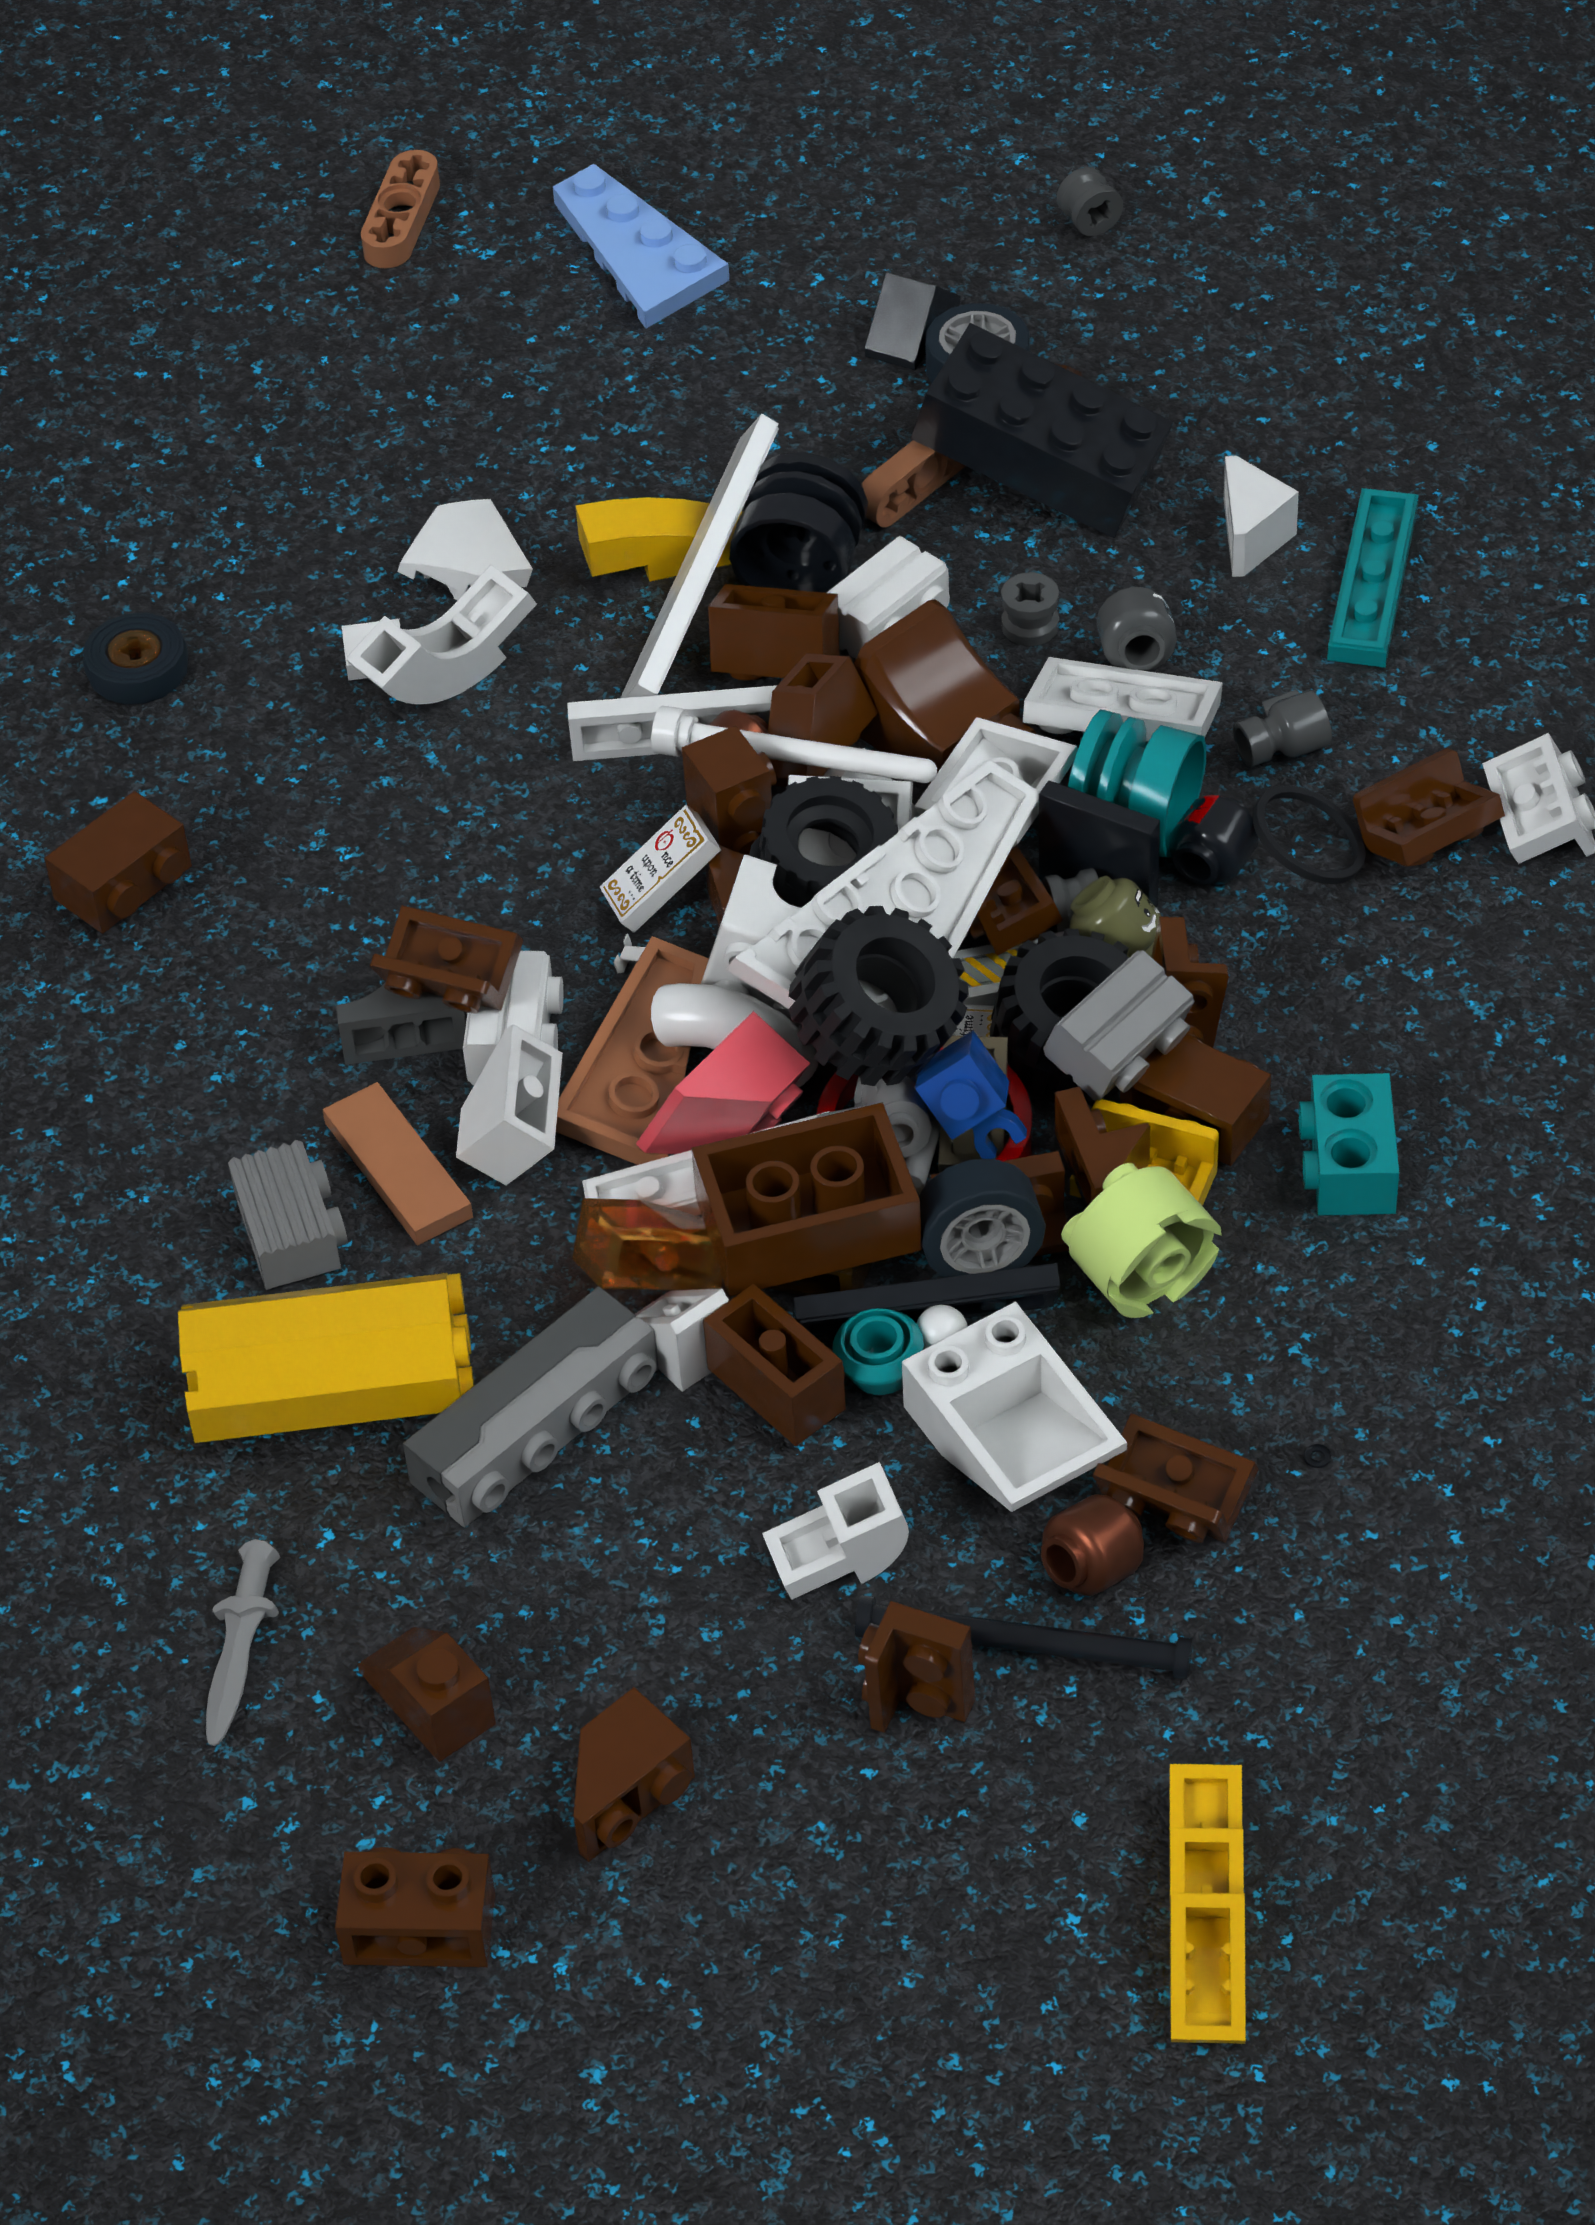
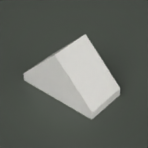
[1223,456,1299,577]
[635,1289,729,1392]

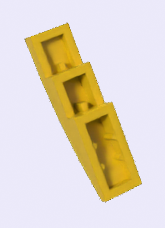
[1169,1764,1246,2044]

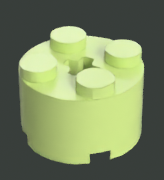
[1061,1163,1222,1318]

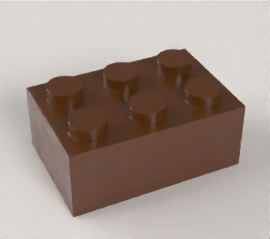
[691,1102,922,1297]

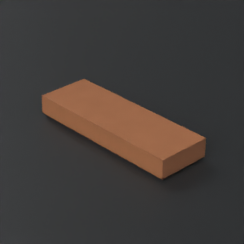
[322,1082,473,1246]

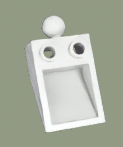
[902,1301,1127,1512]

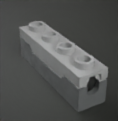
[403,1286,658,1528]

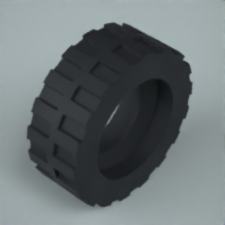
[758,776,898,907]

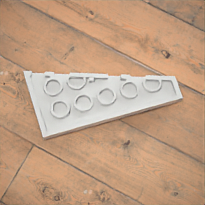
[726,760,1040,1012]

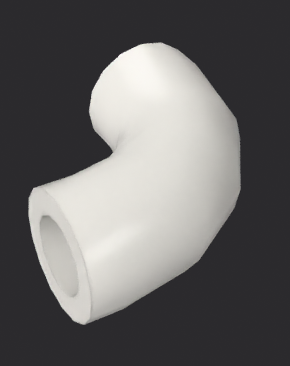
[651,983,818,1087]

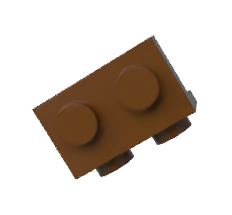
[1353,748,1505,867]
[968,847,1063,956]
[370,905,524,1014]
[1092,1413,1258,1543]

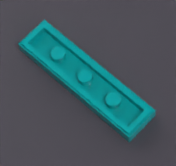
[1327,488,1419,668]

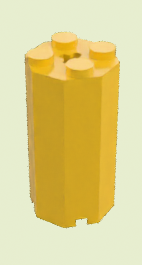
[178,1273,475,1443]

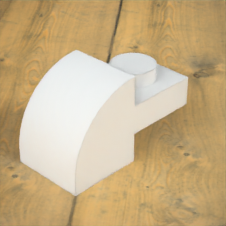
[762,1462,909,1600]

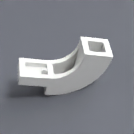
[345,564,537,704]

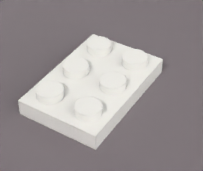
[1023,657,1222,741]

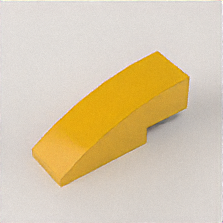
[575,497,743,582]

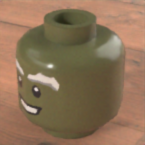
[1070,876,1161,957]

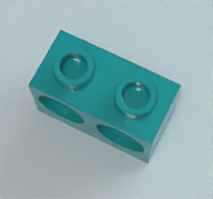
[1299,1073,1399,1216]

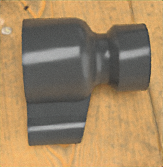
[1233,689,1332,768]

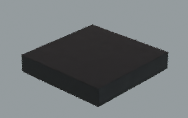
[1039,780,1160,908]

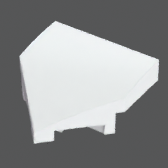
[397,499,533,601]

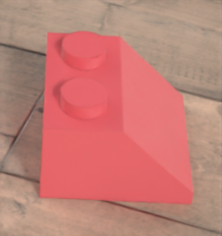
[636,1011,810,1154]

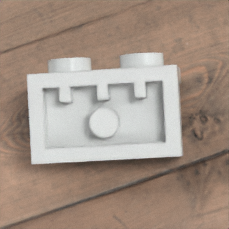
[1482,733,1595,864]

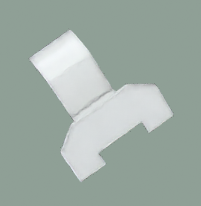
[613,934,645,973]

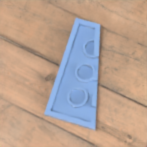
[553,164,730,329]

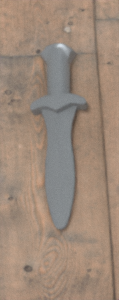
[206,1539,280,1746]

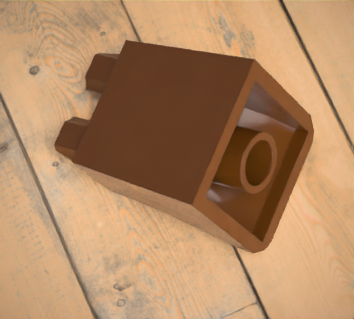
[854,599,1036,784]

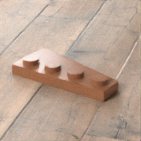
[556,936,709,1165]

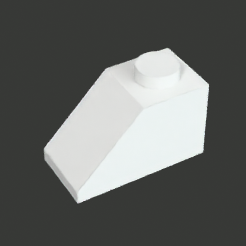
[456,1024,563,1186]

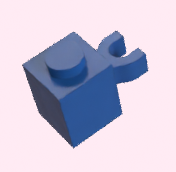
[915,1030,1027,1159]

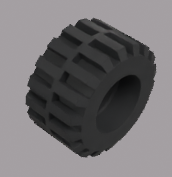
[788,906,969,1086]
[989,929,1129,1101]

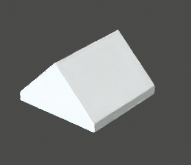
[915,717,1078,849]

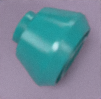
[833,1308,924,1395]

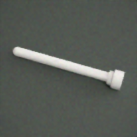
[651,705,937,783]

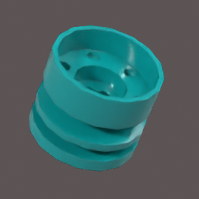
[1068,709,1207,858]

